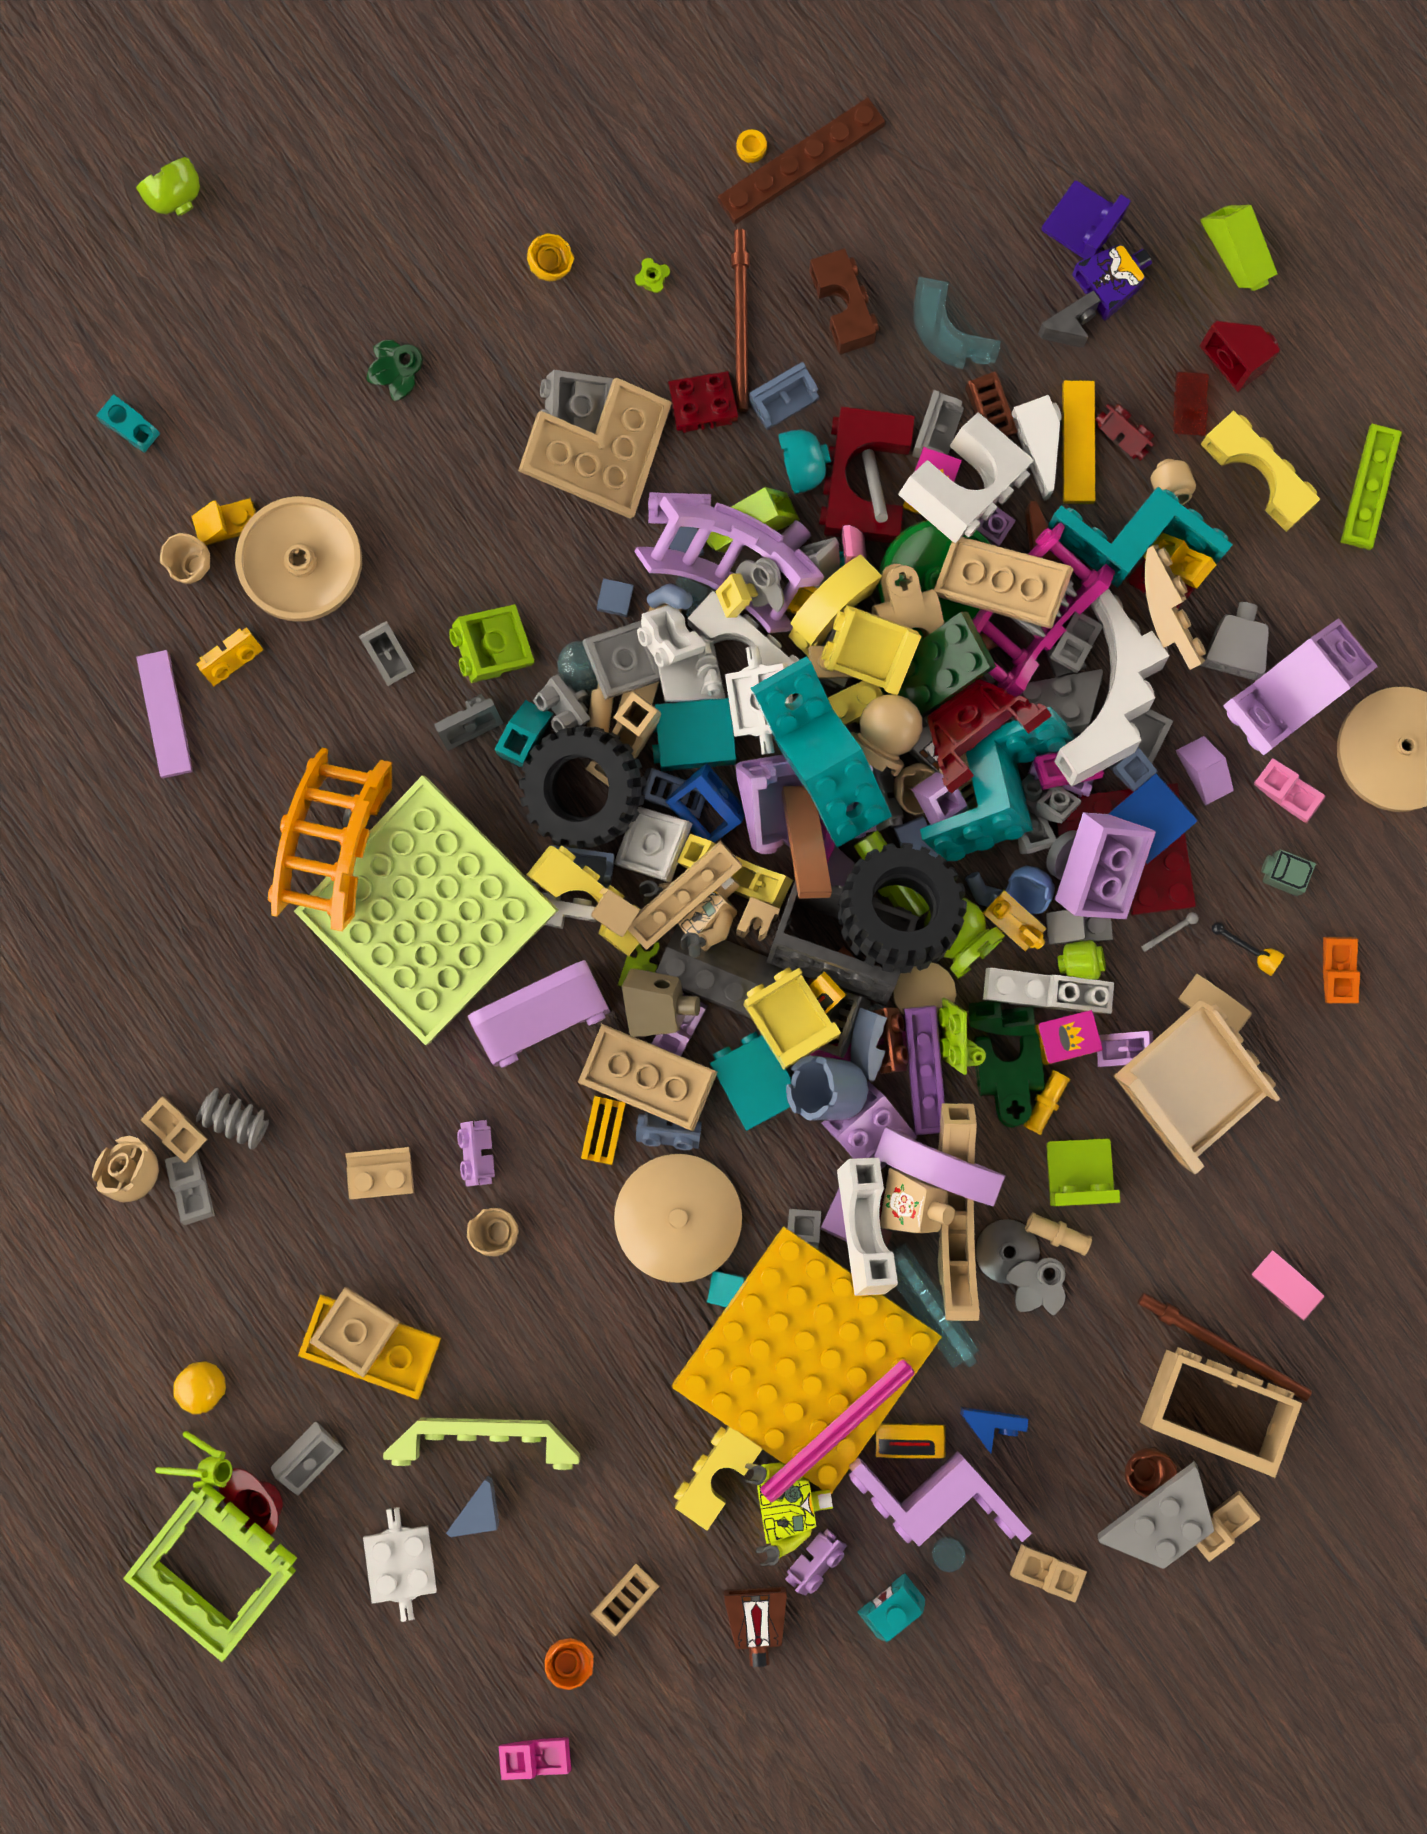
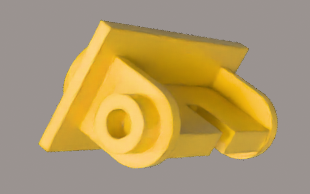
[196,627,264,687]
[983,890,1047,952]

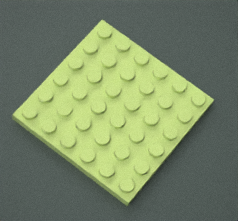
[294,776,558,1045]

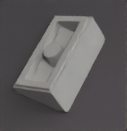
[271,1422,343,1496]

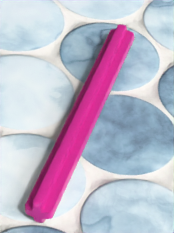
[760,1360,915,1502]

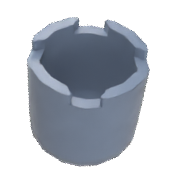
[786,1055,868,1121]

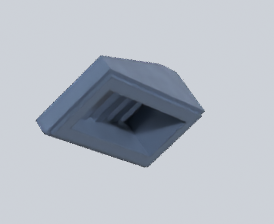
[641,768,706,819]

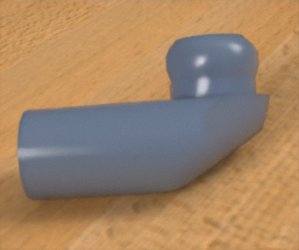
[647,583,693,610]
[965,872,1002,907]

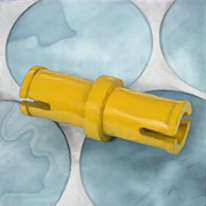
[1023,1070,1071,1135]

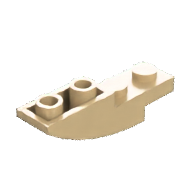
[1145,544,1206,670]

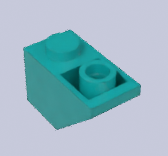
[494,700,554,768]

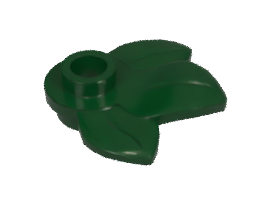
[367,340,423,401]

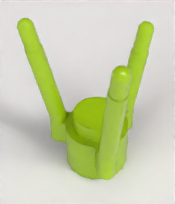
[155,1431,232,1488]

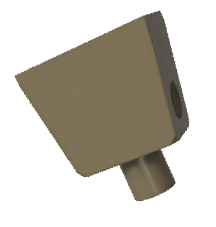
[622,969,700,1037]

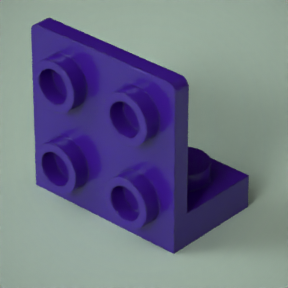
[1041,181,1131,259]

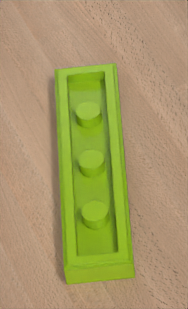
[1340,423,1402,550]

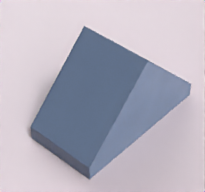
[446,1476,499,1537]

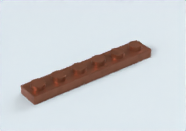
[718,97,885,225]

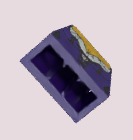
[1072,244,1152,321]

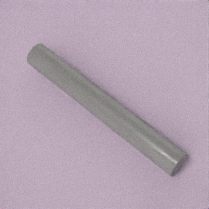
[862,449,888,523]

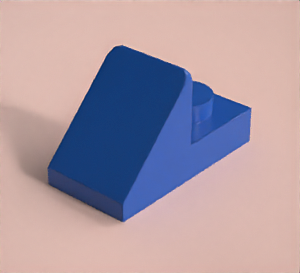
[960,1407,1029,1453]

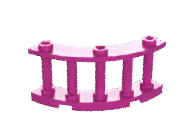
[972,522,1115,697]

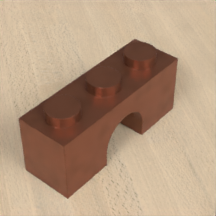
[809,248,879,355]

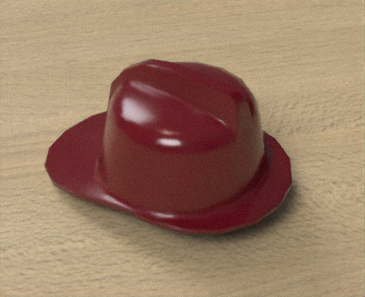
[219,1468,283,1535]

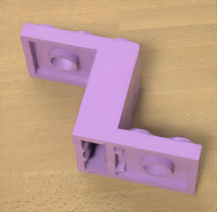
[1223,618,1378,755]
[849,1451,1032,1546]

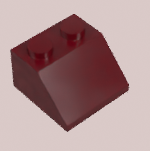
[1200,321,1281,392]

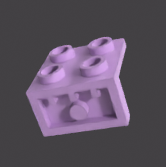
[822,1081,917,1169]

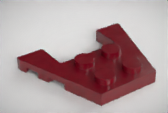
[927,679,1052,793]

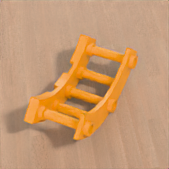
[268,748,392,932]

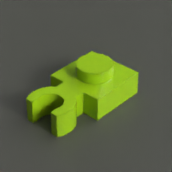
[618,941,660,987]

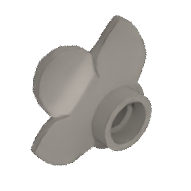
[735,557,784,612]
[1006,1258,1066,1315]

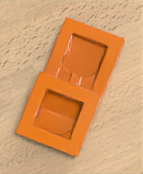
[1323,937,1360,1003]

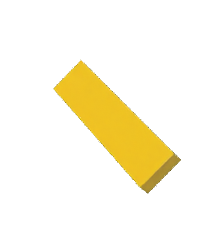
[1062,380,1095,504]

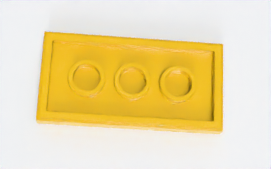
[298,1295,441,1400]

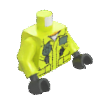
[745,1462,833,1566]

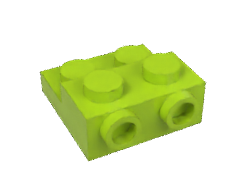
[449,604,535,683]

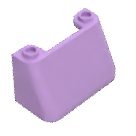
[735,754,876,854]

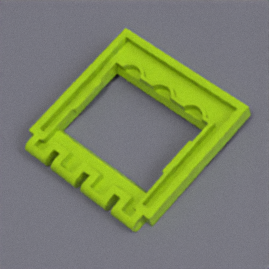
[123,1483,297,1662]

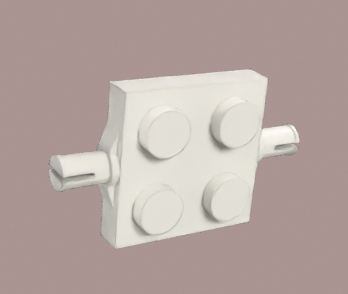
[725,646,793,755]
[363,1507,437,1622]

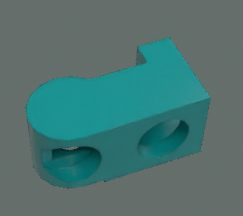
[96,394,160,453]

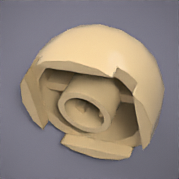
[92,1136,159,1202]

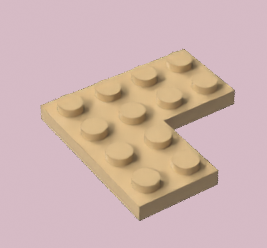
[518,378,672,518]

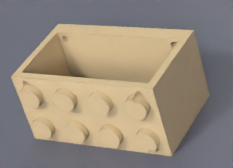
[1140,1347,1302,1478]

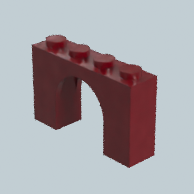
[819,407,915,544]

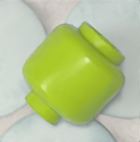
[1057,940,1106,980]

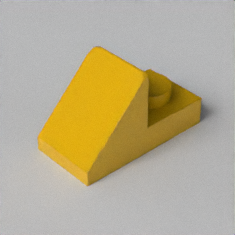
[192,498,256,545]

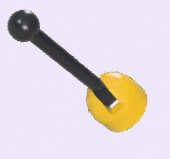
[1211,922,1285,976]

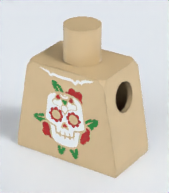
[880,1168,955,1233]

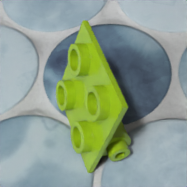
[938,998,986,1075]

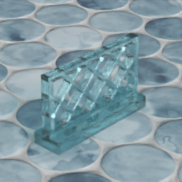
[893,1243,979,1369]

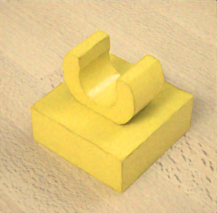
[715,573,758,618]

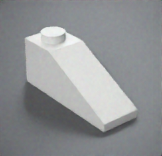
[1012,395,1062,501]

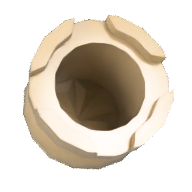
[850,694,923,776]

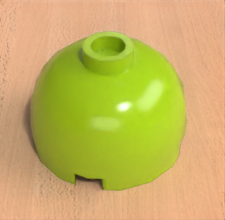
[136,157,200,216]

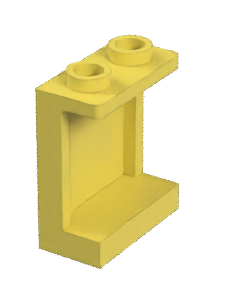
[821,605,921,695]
[743,967,841,1070]

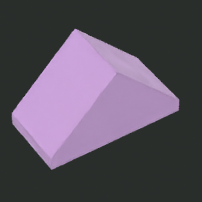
[1176,736,1234,806]
[1097,1031,1153,1067]

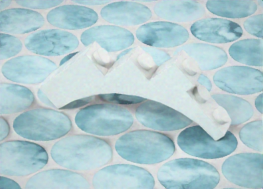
[1054,588,1169,787]

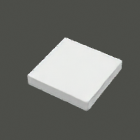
[614,807,692,883]

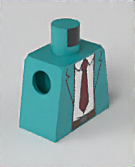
[857,1573,926,1642]

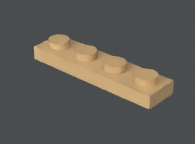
[628,840,742,950]

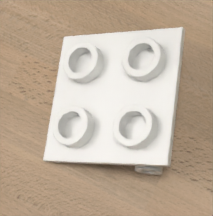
[658,636,725,702]

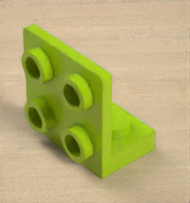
[1046,1138,1120,1206]

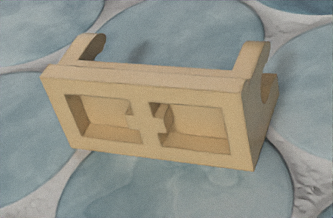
[736,897,780,941]

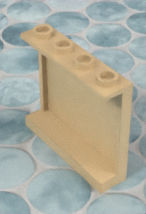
[1114,1000,1280,1174]

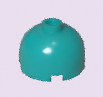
[779,429,831,495]

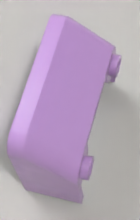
[468,960,611,1068]

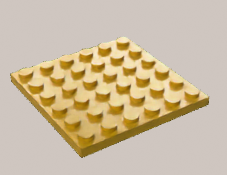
[672,1226,942,1494]

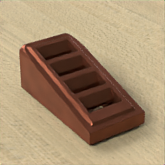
[965,371,1018,437]
[1025,501,1061,563]

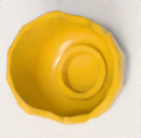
[527,233,574,282]
[173,1361,226,1414]

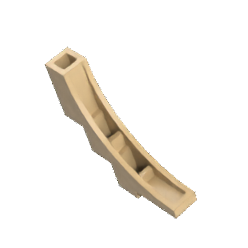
[937,1103,980,1321]

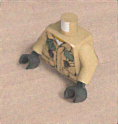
[639,876,740,957]

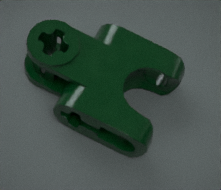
[973,1032,1044,1128]

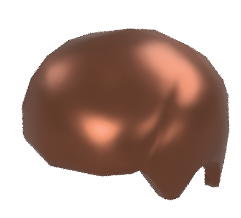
[1124,1448,1178,1498]

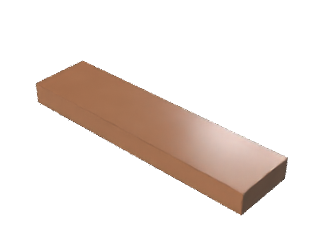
[781,786,832,899]

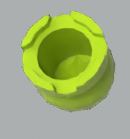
[924,898,1005,979]

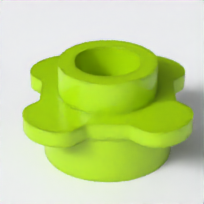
[635,258,670,293]

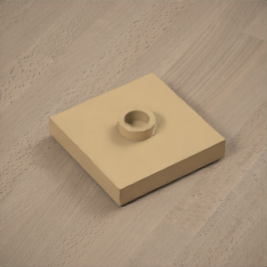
[310,1287,400,1377]

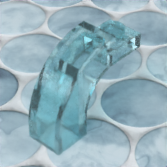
[913,277,1001,369]

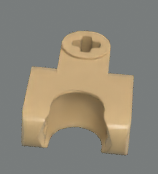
[872,564,944,638]

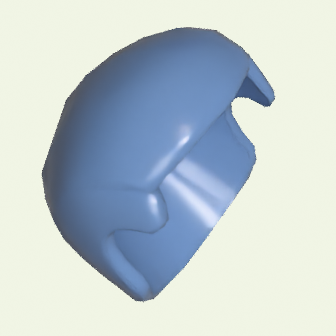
[1005,865,1055,914]

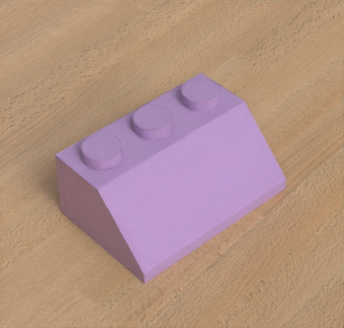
[1055,812,1156,919]

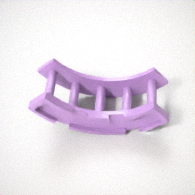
[634,495,825,633]

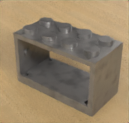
[766,880,919,1005]

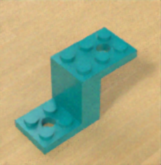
[1048,487,1233,588]
[750,656,892,847]
[920,707,1075,862]

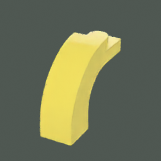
[788,554,882,657]
[677,834,793,909]

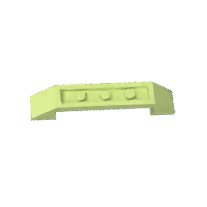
[383,1417,580,1470]

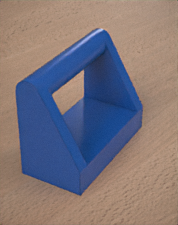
[665,764,745,842]

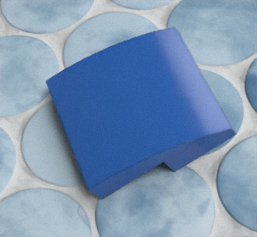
[1109,773,1198,864]

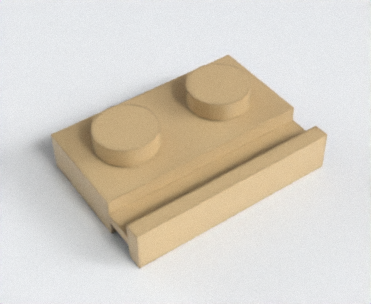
[345,1147,414,1200]

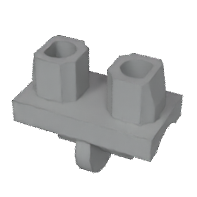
[533,674,591,733]

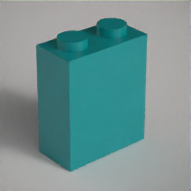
[652,698,736,772]
[710,1031,792,1131]

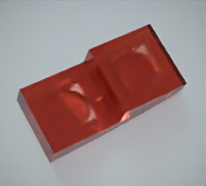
[1173,372,1209,436]

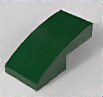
[969,1001,1036,1036]

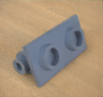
[636,1112,702,1150]

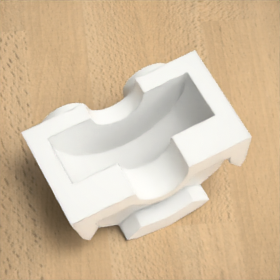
[637,605,706,667]

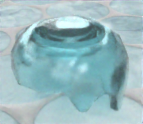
[557,641,598,692]

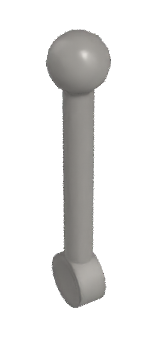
[1141,912,1199,952]

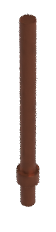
[731,229,750,412]
[1138,1293,1312,1402]

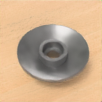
[975,1219,1040,1284]

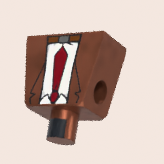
[724,1587,787,1667]

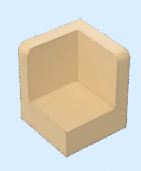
[591,887,640,937]

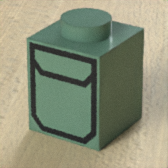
[1261,849,1316,896]

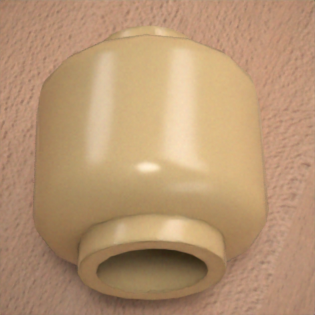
[1150,459,1196,505]

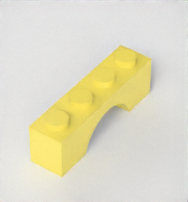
[1201,410,1320,532]
[526,845,641,956]

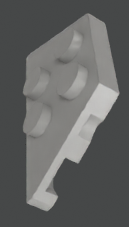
[1006,669,1103,734]
[1098,1462,1214,1569]

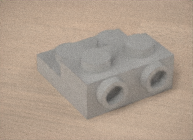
[540,370,613,434]

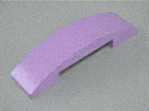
[874,1126,1005,1206]

